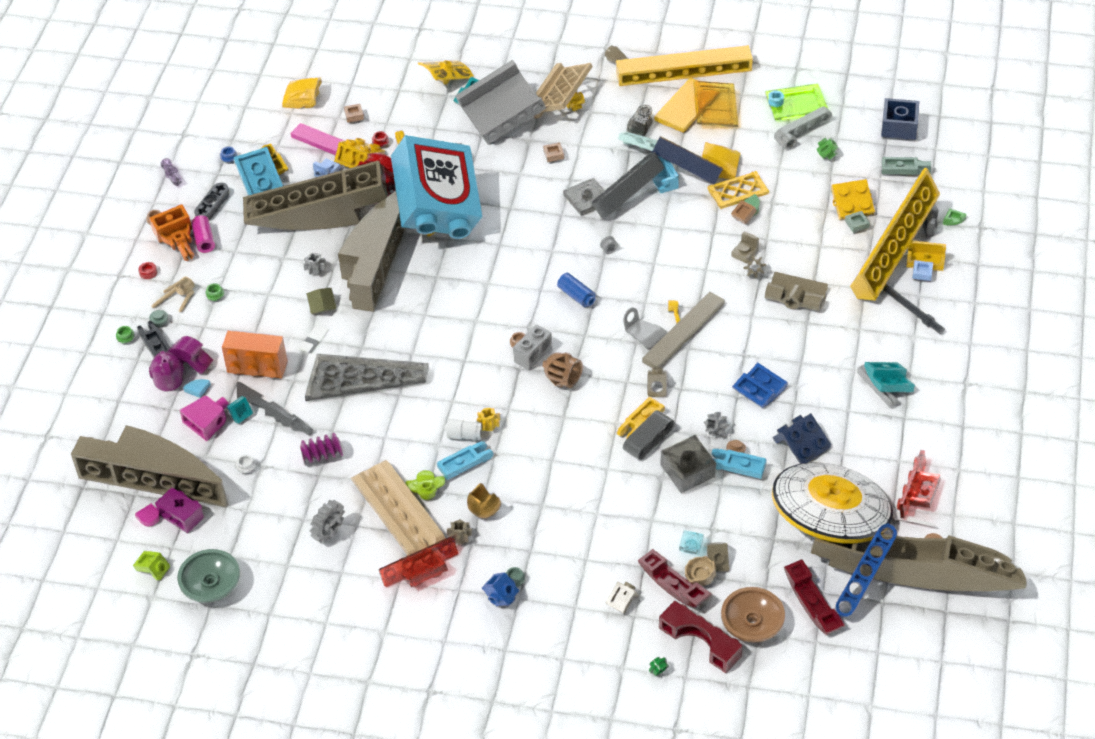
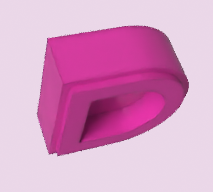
[135,503,160,527]

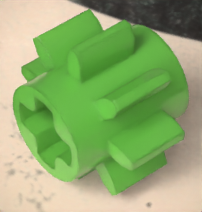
[817,137,839,160]

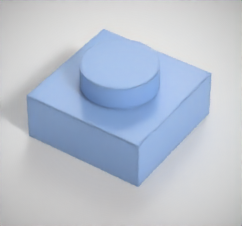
[912,260,933,281]

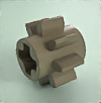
[743,255,766,278]
[446,519,472,545]

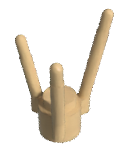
[151,276,195,312]

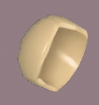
[685,556,716,586]

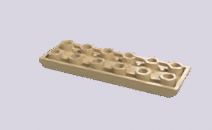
[351,460,446,560]

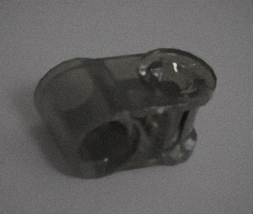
[626,104,653,136]

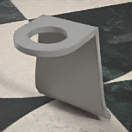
[623,307,668,349]

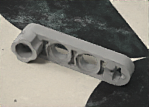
[774,106,832,150]

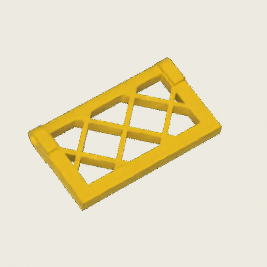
[707,171,769,209]

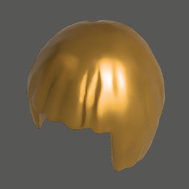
[467,483,501,518]

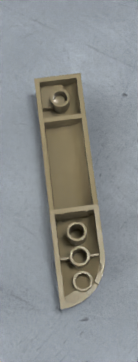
[810,534,1027,591]

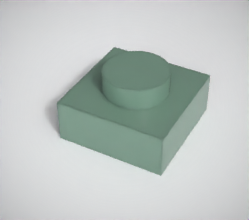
[845,211,870,233]

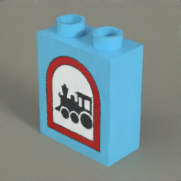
[391,135,483,239]

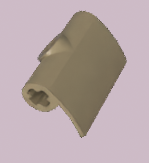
[765,272,828,311]

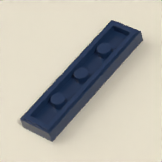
[652,136,723,184]

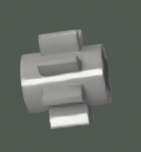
[303,253,326,275]
[703,412,729,436]

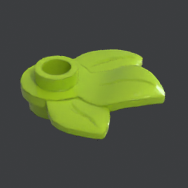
[405,470,445,500]

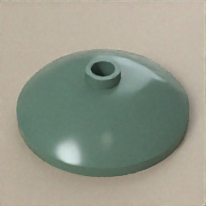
[177,549,240,602]

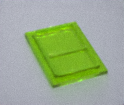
[765,83,828,121]

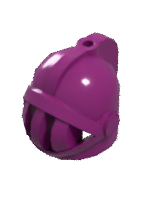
[149,351,184,392]

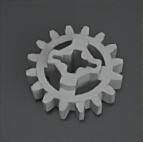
[309,499,345,543]

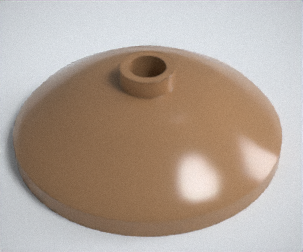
[721,587,785,642]

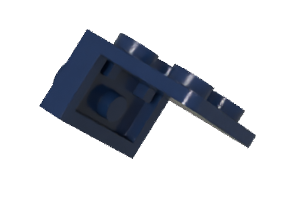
[772,413,831,464]

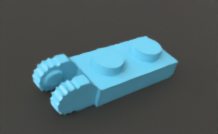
[437,441,494,480]
[708,449,767,479]

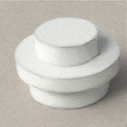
[236,454,256,473]

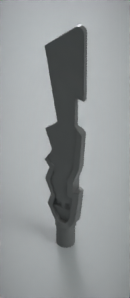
[236,382,313,436]

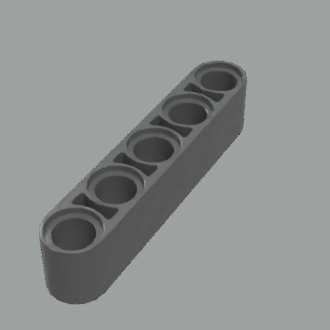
[592,152,665,218]

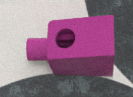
[179,396,229,442]

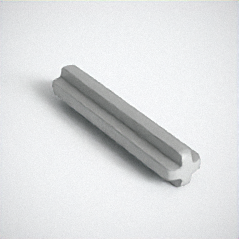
[857,364,898,408]

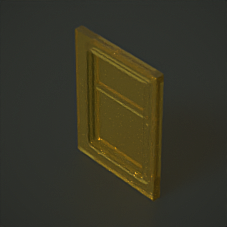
[693,81,738,127]

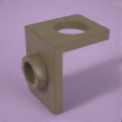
[647,368,667,397]
[704,542,729,572]

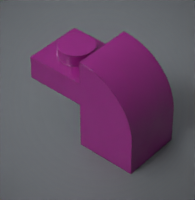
[167,336,214,374]

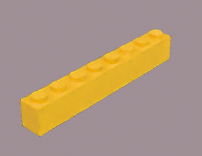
[616,45,753,86]

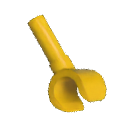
[668,300,680,324]

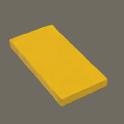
[654,77,719,133]

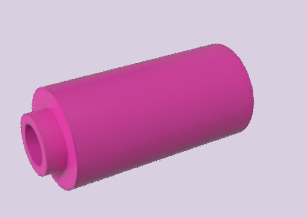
[191,215,215,253]

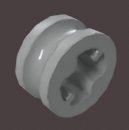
[600,236,618,254]

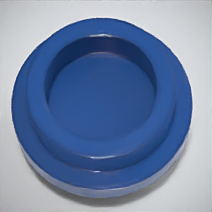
[220,146,238,162]

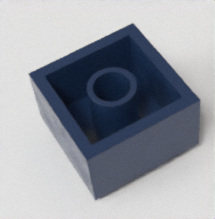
[881,98,920,140]

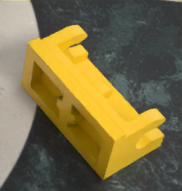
[906,240,946,271]

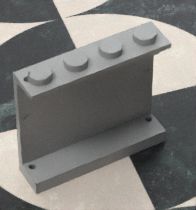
[455,60,546,145]

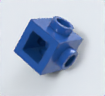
[482,572,520,606]

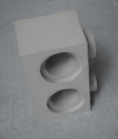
[513,324,552,370]

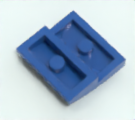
[732,362,788,408]

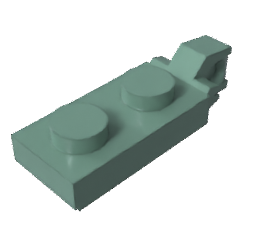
[881,157,931,175]

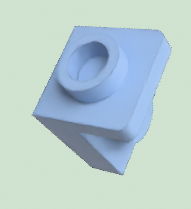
[313,158,341,177]

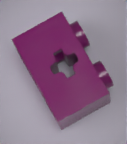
[155,487,204,534]

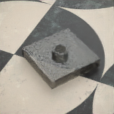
[563,178,605,216]

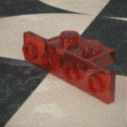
[897,450,941,519]
[379,536,458,587]

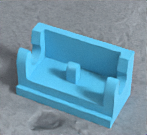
[652,156,679,194]

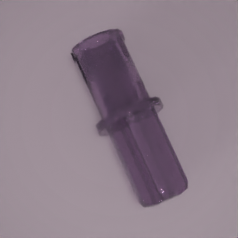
[160,158,182,186]

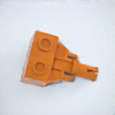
[149,204,195,261]

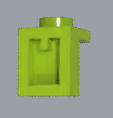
[132,551,170,581]

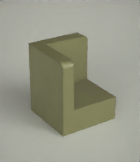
[306,288,336,314]

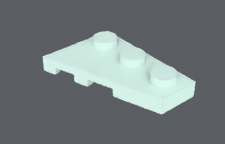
[618,131,657,151]

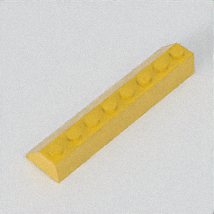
[850,168,940,301]

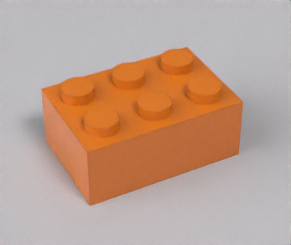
[221,330,288,378]

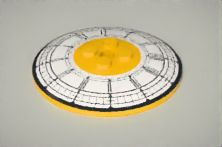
[772,462,893,543]

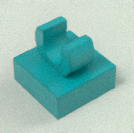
[227,396,253,424]

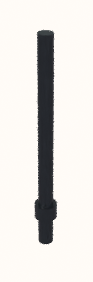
[882,284,945,334]

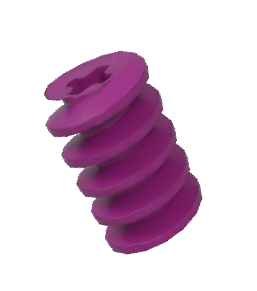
[300,433,343,465]

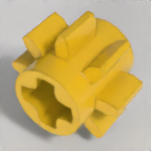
[566,91,585,111]
[476,408,500,431]

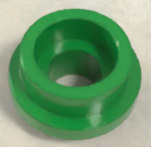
[648,657,669,676]

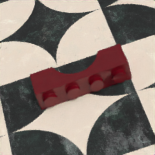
[659,600,743,673]

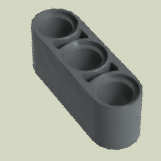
[623,410,674,460]

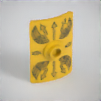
[418,60,474,85]

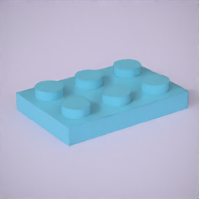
[233,147,283,196]

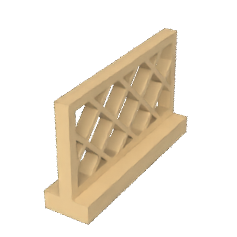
[534,63,593,119]

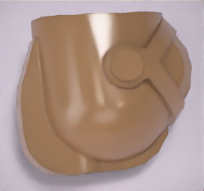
[542,352,583,388]

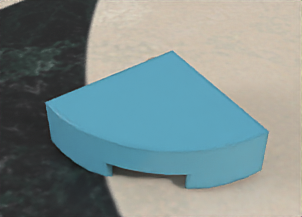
[183,379,211,398]

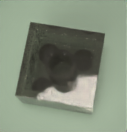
[660,435,716,493]

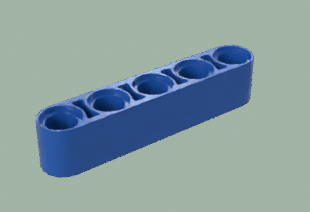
[835,524,897,617]

